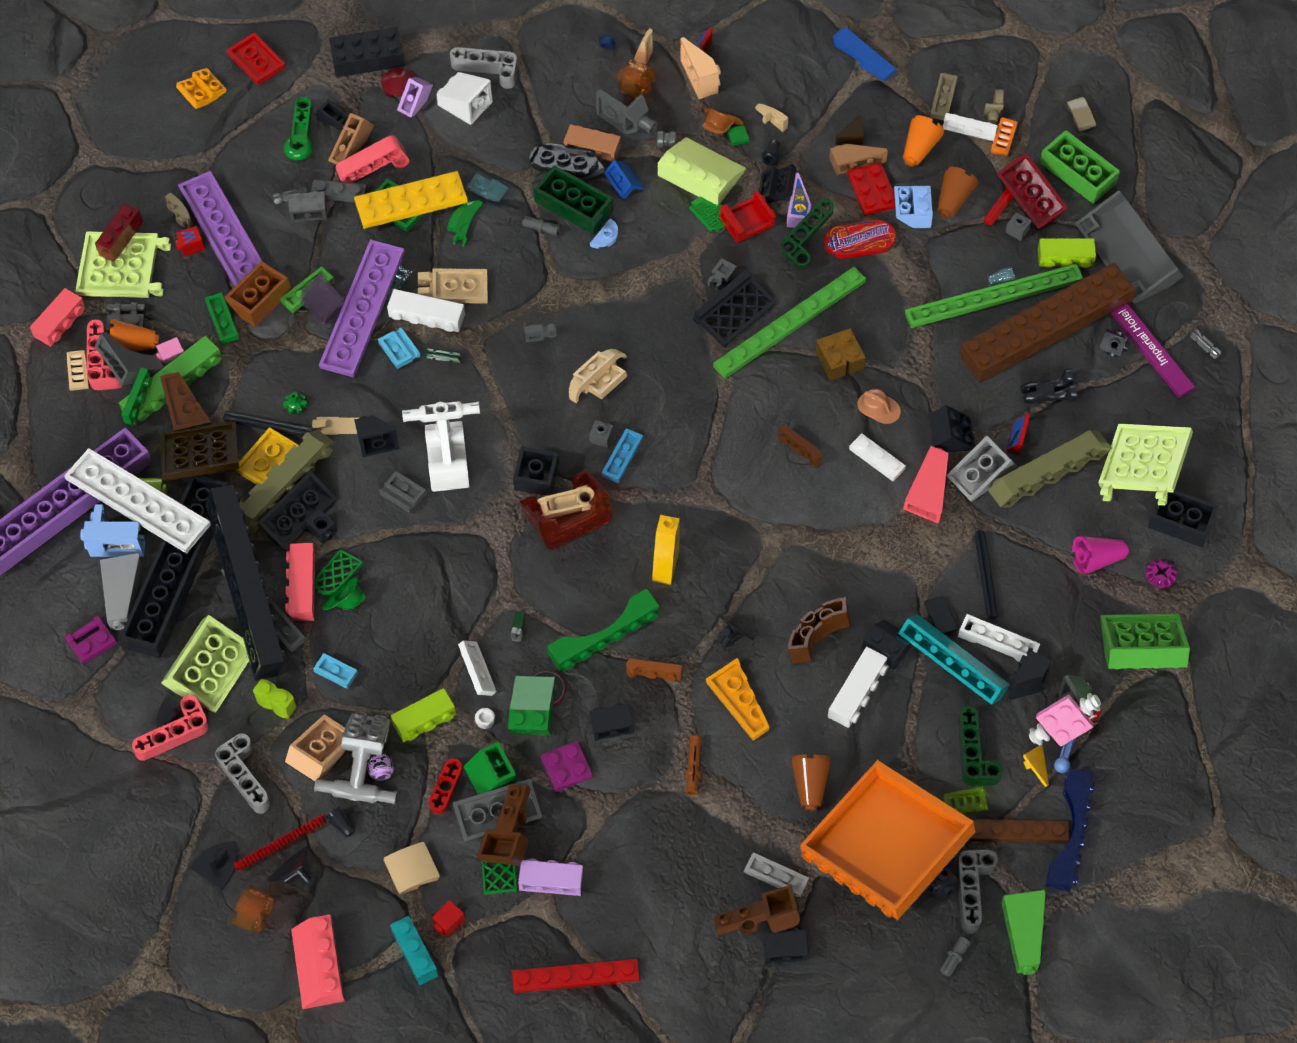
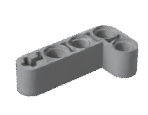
[450,47,518,89]
[215,734,270,814]

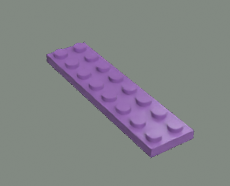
[178,171,262,287]
[319,240,405,377]

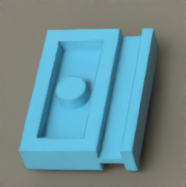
[378,327,420,369]

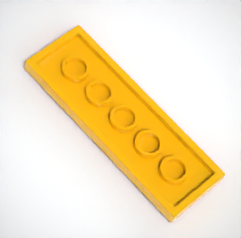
[354,171,468,229]

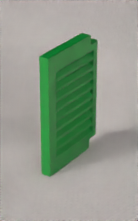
[689,196,725,232]

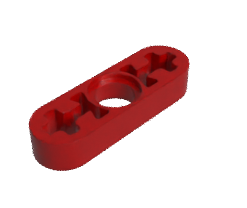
[429,758,463,814]

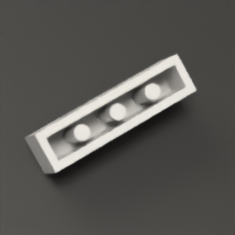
[387,289,465,332]
[828,647,888,728]

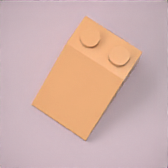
[680,37,721,99]
[285,715,346,782]

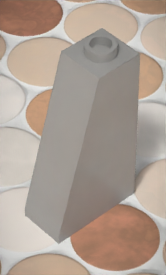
[100,553,142,630]

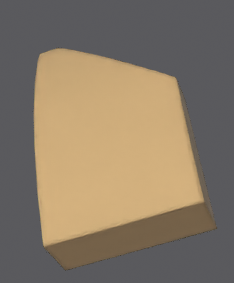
[755,104,788,132]

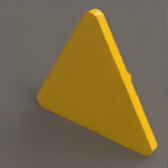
[1023,745,1049,787]

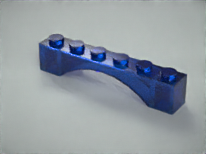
[1045,768,1095,892]

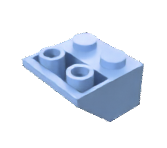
[894,186,933,228]

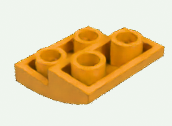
[176,68,227,109]

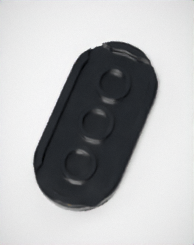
[530,143,598,178]

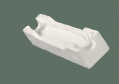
[958,614,1040,662]

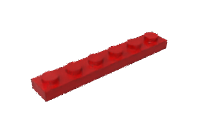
[512,959,639,993]

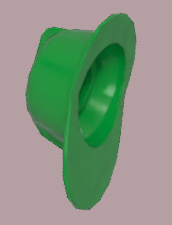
[322,578,366,610]

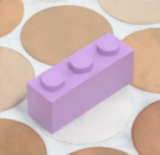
[518,858,583,896]

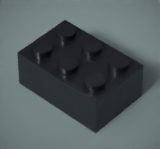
[1148,490,1219,548]

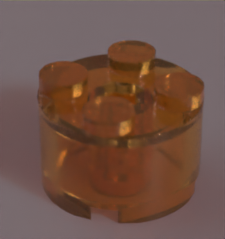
[617,59,656,99]
[231,885,275,934]

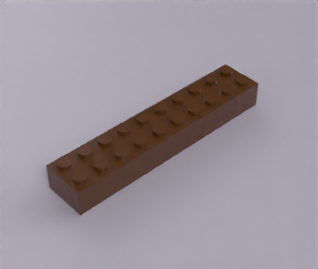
[959,262,1136,383]

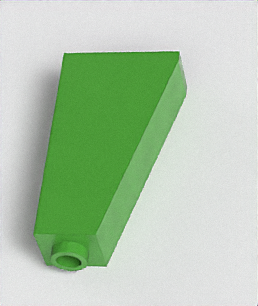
[1001,890,1045,975]

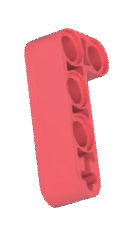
[335,136,409,183]
[87,320,123,390]
[132,695,209,761]

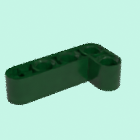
[781,198,834,270]
[958,706,1003,786]

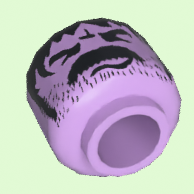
[367,752,394,781]

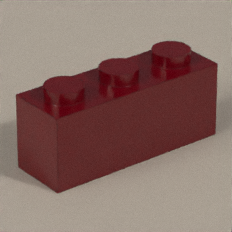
[95,203,143,262]

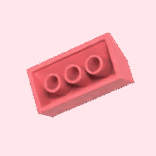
[291,914,345,1009]

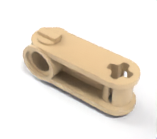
[537,485,596,519]

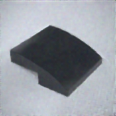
[759,164,797,203]

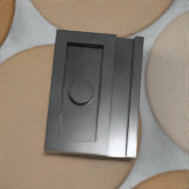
[379,471,427,513]

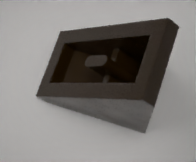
[835,115,864,146]

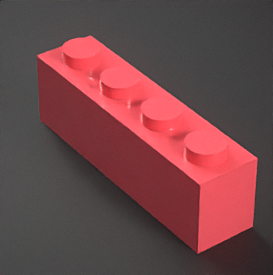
[285,543,315,622]

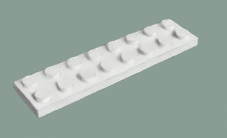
[65,448,211,554]

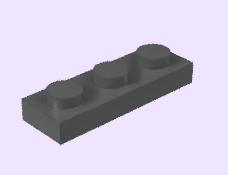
[311,180,367,202]

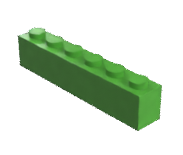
[119,336,222,426]

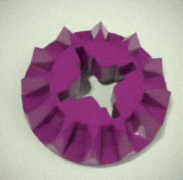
[1145,558,1177,588]

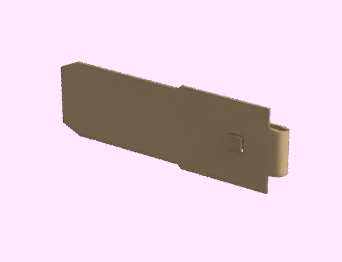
[312,417,359,435]

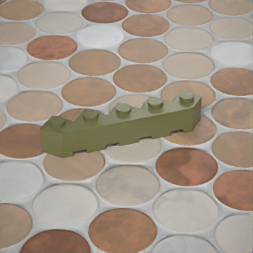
[239,430,334,533]
[988,430,1112,508]

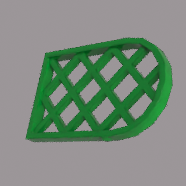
[314,549,364,595]
[481,862,517,895]

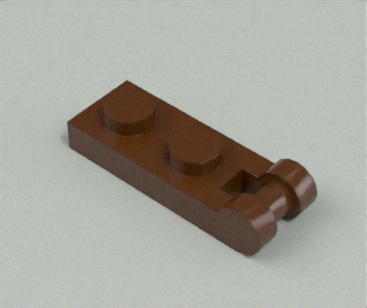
[778,424,822,468]

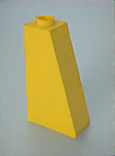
[652,515,680,585]

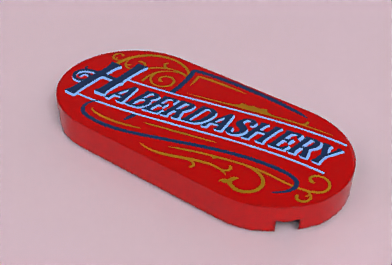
[824,220,896,259]

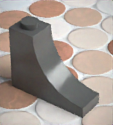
[95,332,164,385]

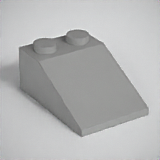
[946,436,1018,502]

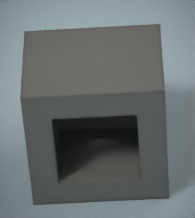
[1005,212,1032,241]
[589,420,613,448]

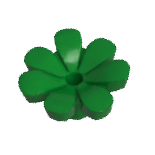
[283,392,308,414]

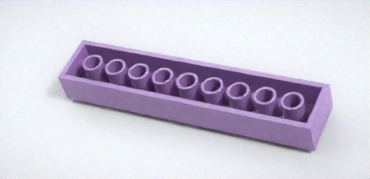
[0,428,152,576]

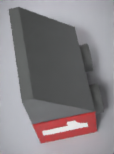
[1059,675,1102,721]

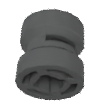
[657,130,676,148]

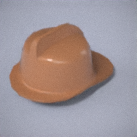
[857,389,901,424]

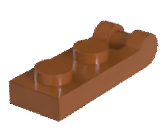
[626,659,682,682]

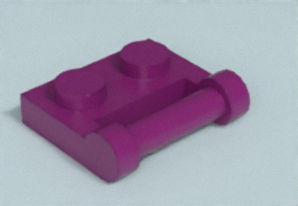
[64,615,117,665]

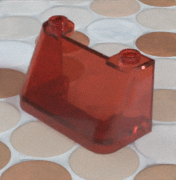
[520,469,613,550]

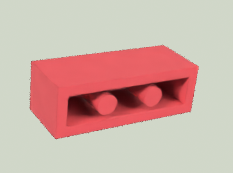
[30,288,85,347]

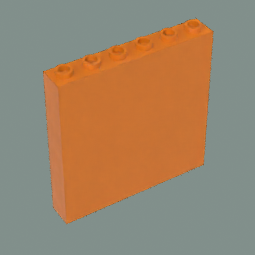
[800,760,975,920]

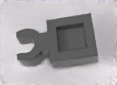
[708,258,737,290]
[524,324,557,343]

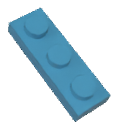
[602,428,643,483]

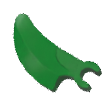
[447,200,482,247]

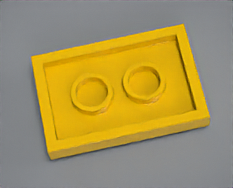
[235,427,299,484]

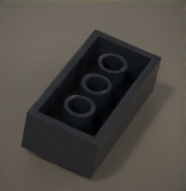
[329,27,404,78]

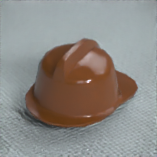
[703,108,744,134]

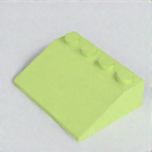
[658,137,746,205]
[161,615,249,713]

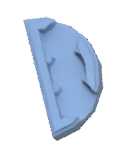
[590,218,618,249]

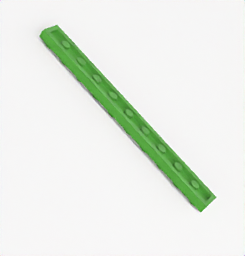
[905,264,1083,328]
[713,267,866,379]

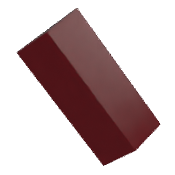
[997,152,1068,229]

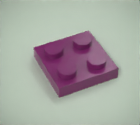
[540,741,593,792]

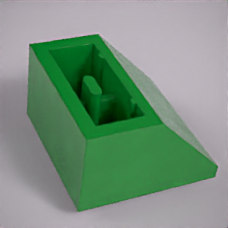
[463,741,517,795]

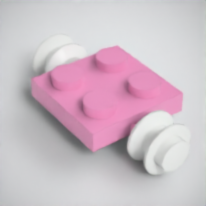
[1029,693,1101,747]

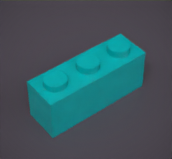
[390,916,438,986]

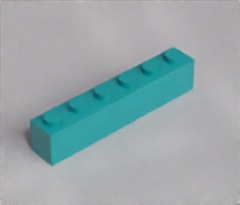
[898,614,1010,705]

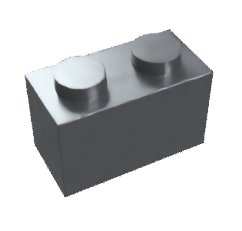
[288,191,327,222]

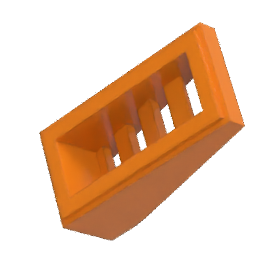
[990,118,1018,157]

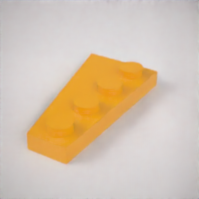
[706,658,769,741]

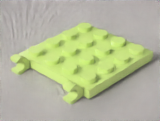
[75,232,171,298]
[1098,424,1193,505]

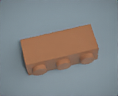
[564,124,621,163]

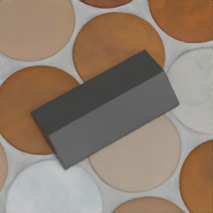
[453,778,542,842]

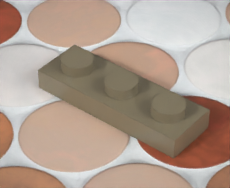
[930,73,958,120]

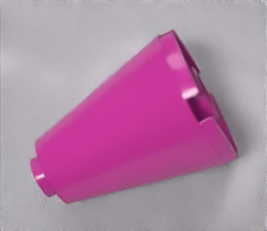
[1072,535,1129,574]

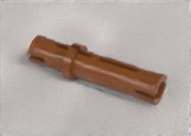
[685,735,702,796]

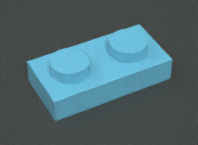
[313,653,358,689]

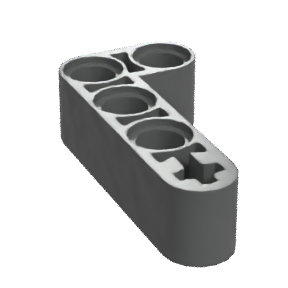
[957,850,998,934]

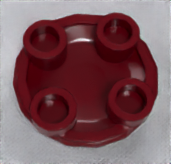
[381,68,415,97]

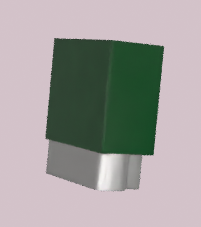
[511,611,526,641]

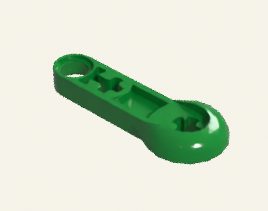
[284,97,313,160]

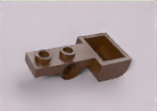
[477,784,531,866]
[714,885,800,935]

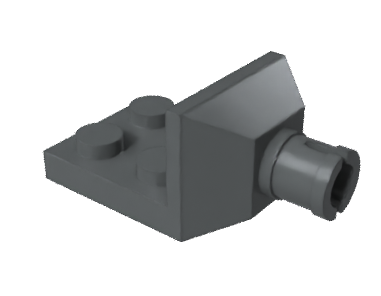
[596,89,658,135]

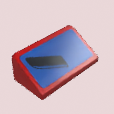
[695,27,713,52]
[1006,414,1030,455]

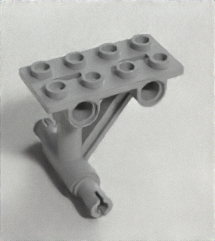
[314,712,397,804]

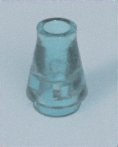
[987,266,1015,286]

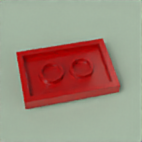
[227,32,286,85]
[847,162,896,216]

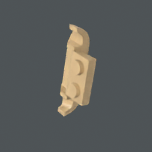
[569,349,627,403]

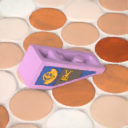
[787,173,813,228]

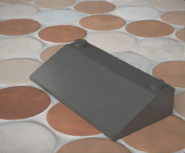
[1075,190,1184,304]

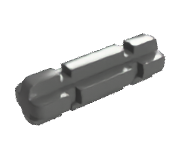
[273,187,308,204]
[1190,329,1222,359]

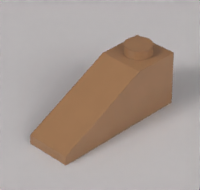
[328,113,374,165]
[829,144,888,175]

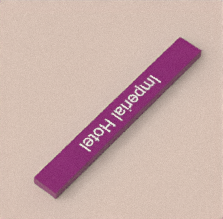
[1110,304,1195,398]

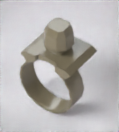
[983,89,1004,124]

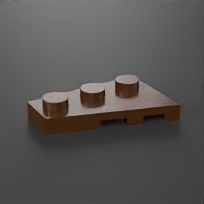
[160,372,211,431]

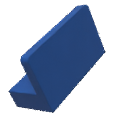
[604,160,645,198]

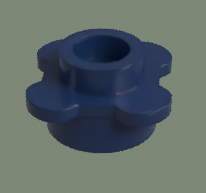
[598,34,616,49]

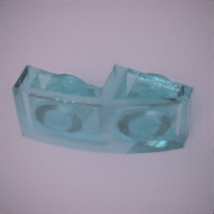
[467,173,508,202]

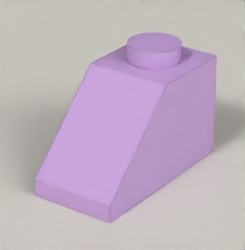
[397,77,433,118]

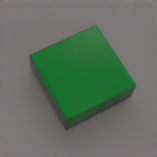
[727,125,749,146]

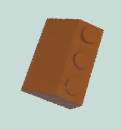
[224,261,292,327]

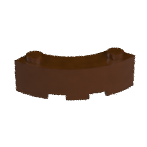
[788,597,850,664]

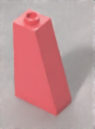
[903,446,948,523]

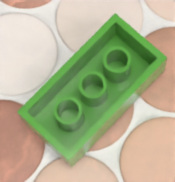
[1040,130,1120,204]

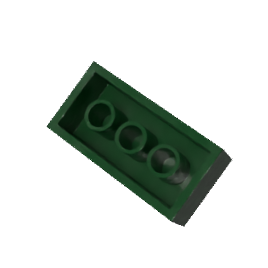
[534,165,614,235]

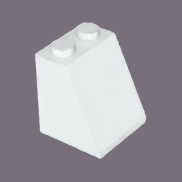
[437,72,492,125]

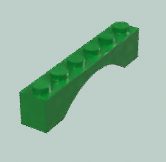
[547,588,659,672]

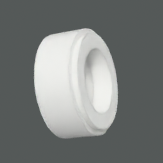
[475,708,495,729]

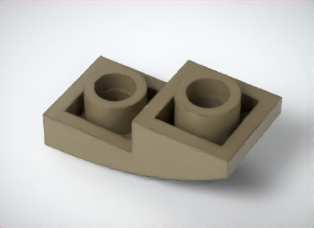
[1067,97,1096,131]
[165,192,193,228]

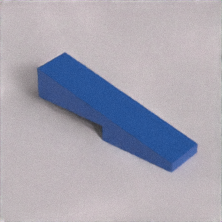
[833,27,896,81]

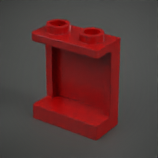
[719,191,776,243]

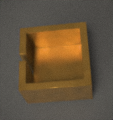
[815,328,866,381]

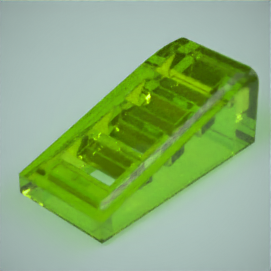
[944,787,988,813]

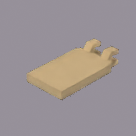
[418,268,488,303]

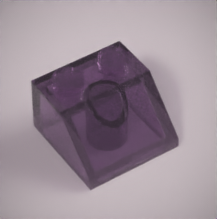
[300,273,345,325]

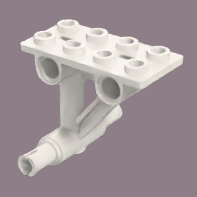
[402,401,480,492]

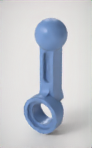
[1054,738,1076,773]

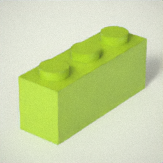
[1037,239,1096,268]
[391,688,456,742]

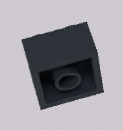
[513,447,559,496]

